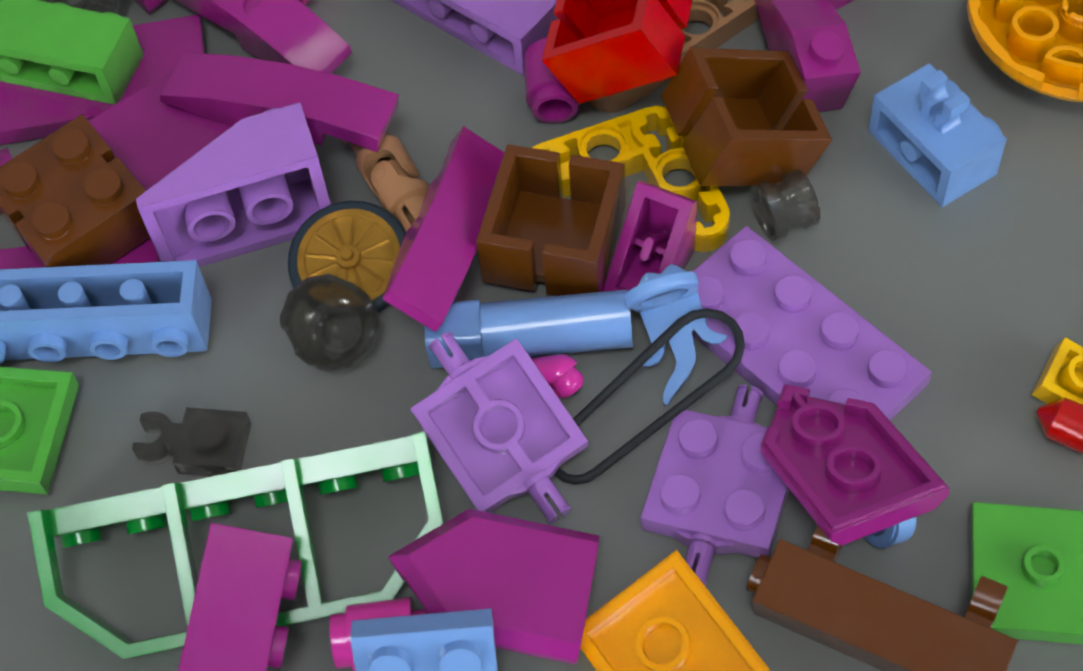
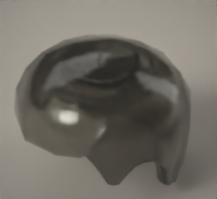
[280,274,380,372]

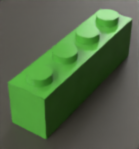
[0,0,144,105]

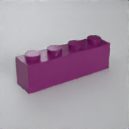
[178,523,302,671]

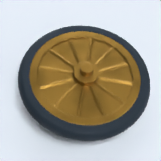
[288,201,406,320]

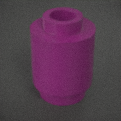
[524,37,580,123]

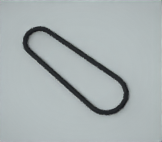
[554,308,745,485]

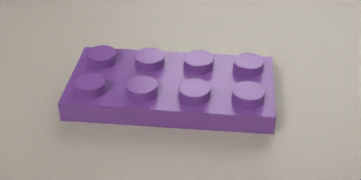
[692,225,932,420]

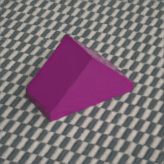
[602,180,697,292]

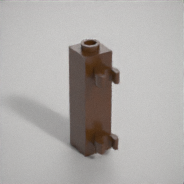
[746,524,1019,671]

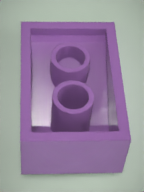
[136,102,331,267]

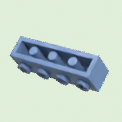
[0,260,212,363]

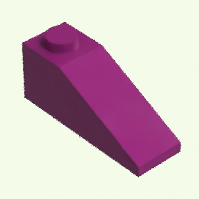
[755,0,861,114]

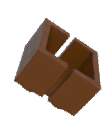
[661,47,832,186]
[0,114,150,267]
[476,144,626,296]

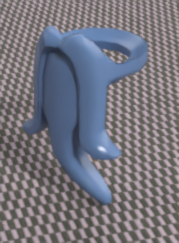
[624,264,727,406]

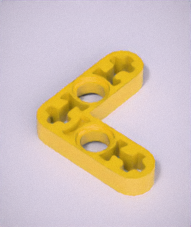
[532,106,730,252]

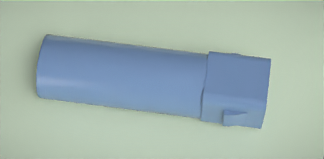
[424,289,633,369]

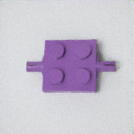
[410,332,589,524]
[640,384,789,587]

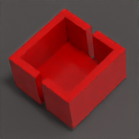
[541,0,692,104]

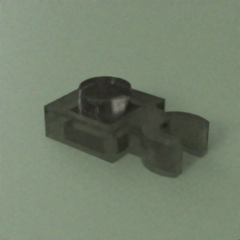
[132,407,252,477]

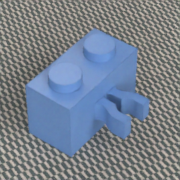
[868,63,1007,207]

